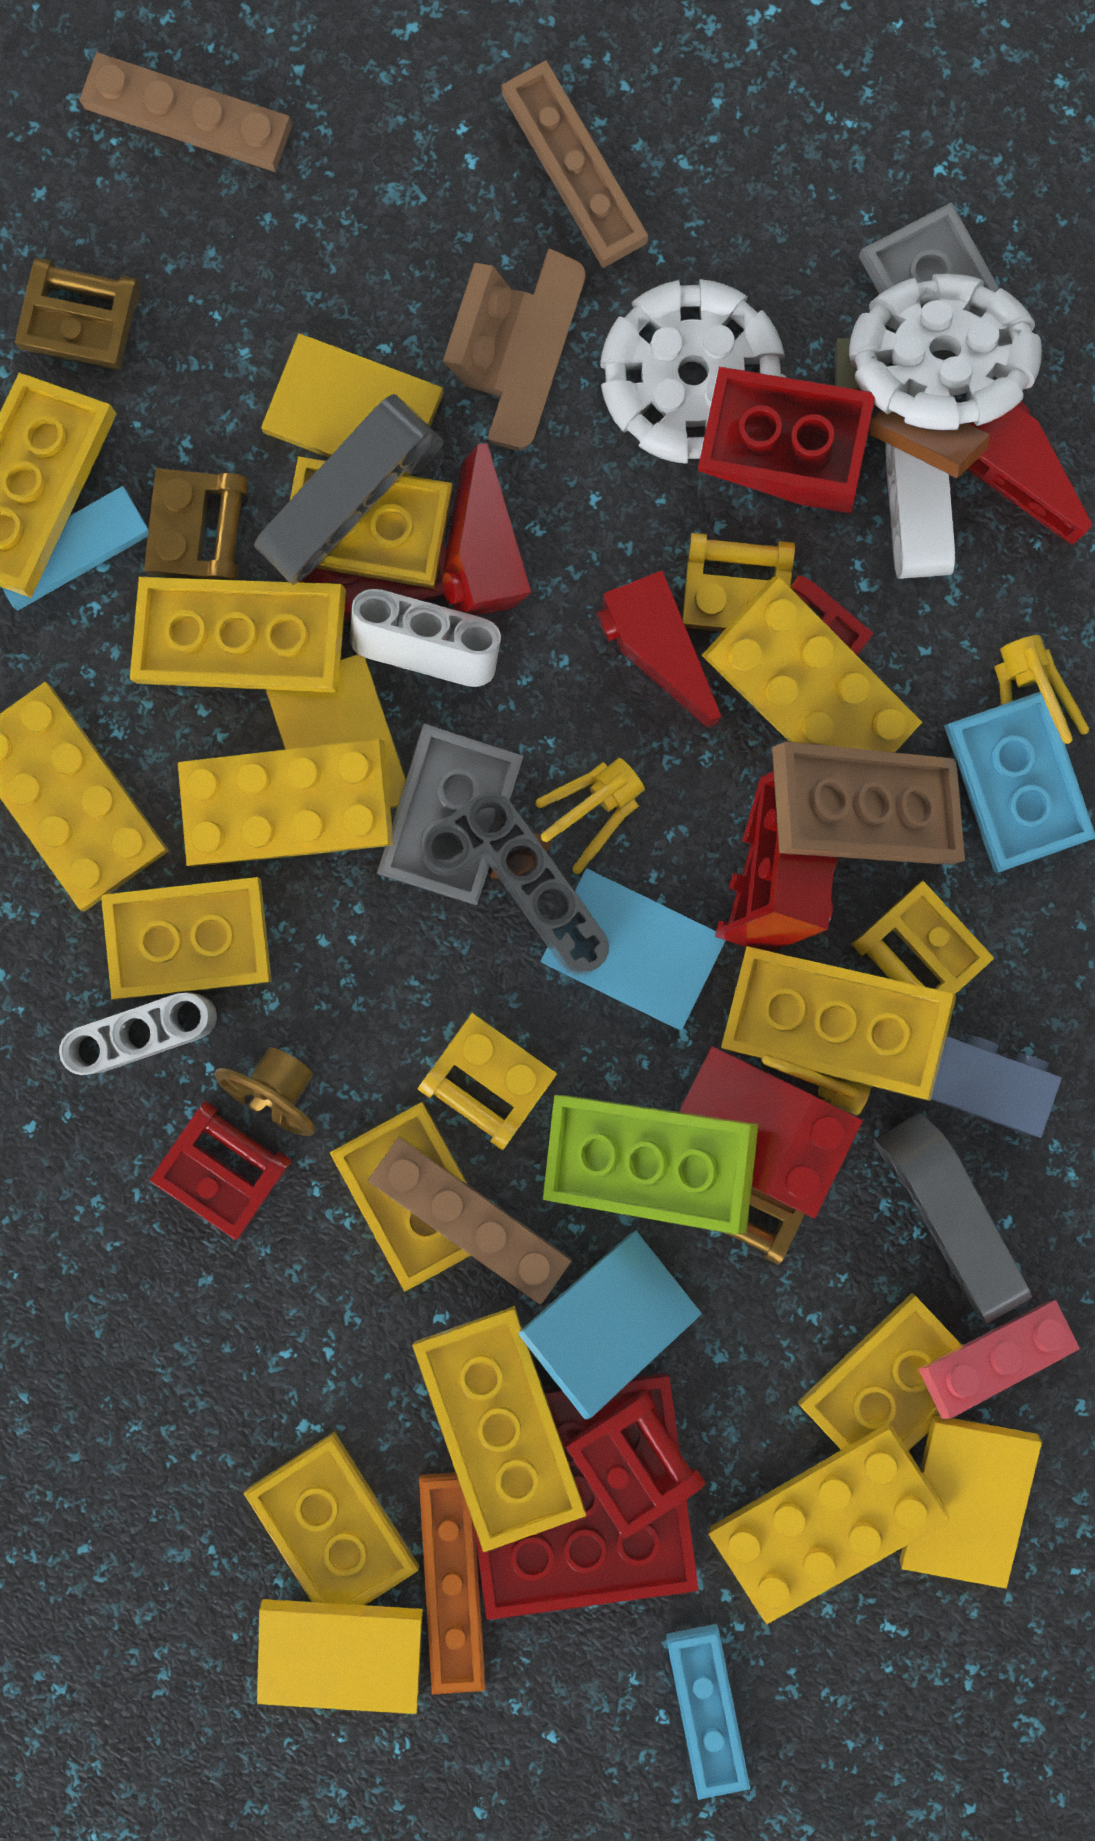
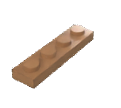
[79,52,292,172]
[501,60,648,268]
[367,1136,572,1305]

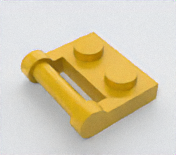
[682,533,795,632]
[851,881,994,994]
[417,1013,557,1151]

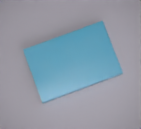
[944,692,1095,872]
[540,868,726,1031]
[518,1231,702,1419]

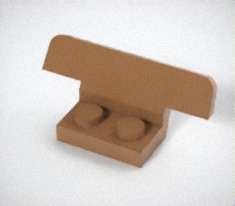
[443,248,586,451]

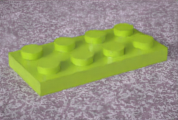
[543,1095,758,1235]

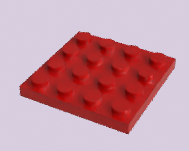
[474,1373,699,1620]

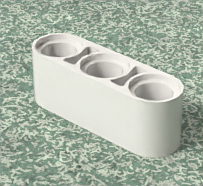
[885,443,955,579]
[350,589,501,687]
[59,992,217,1075]

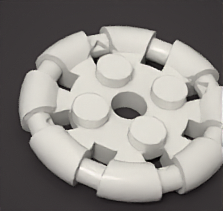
[849,273,1042,430]
[600,279,786,464]

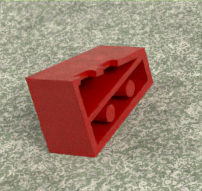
[715,771,838,952]

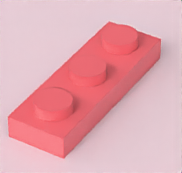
[918,1300,1080,1419]

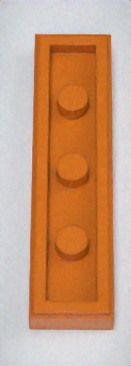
[419,1472,486,1694]

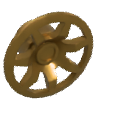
[214,1047,316,1136]

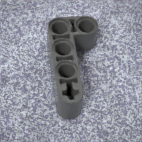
[254,394,444,585]
[423,793,609,975]
[874,1112,1032,1325]

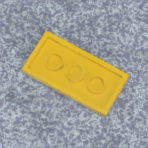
[0,372,117,598]
[130,577,346,692]
[702,577,922,753]
[0,682,169,912]
[178,739,394,867]
[721,946,956,1101]
[412,1306,586,1552]
[708,1422,949,1625]

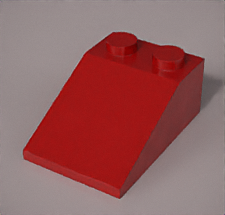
[698,366,875,514]
[679,1046,863,1219]

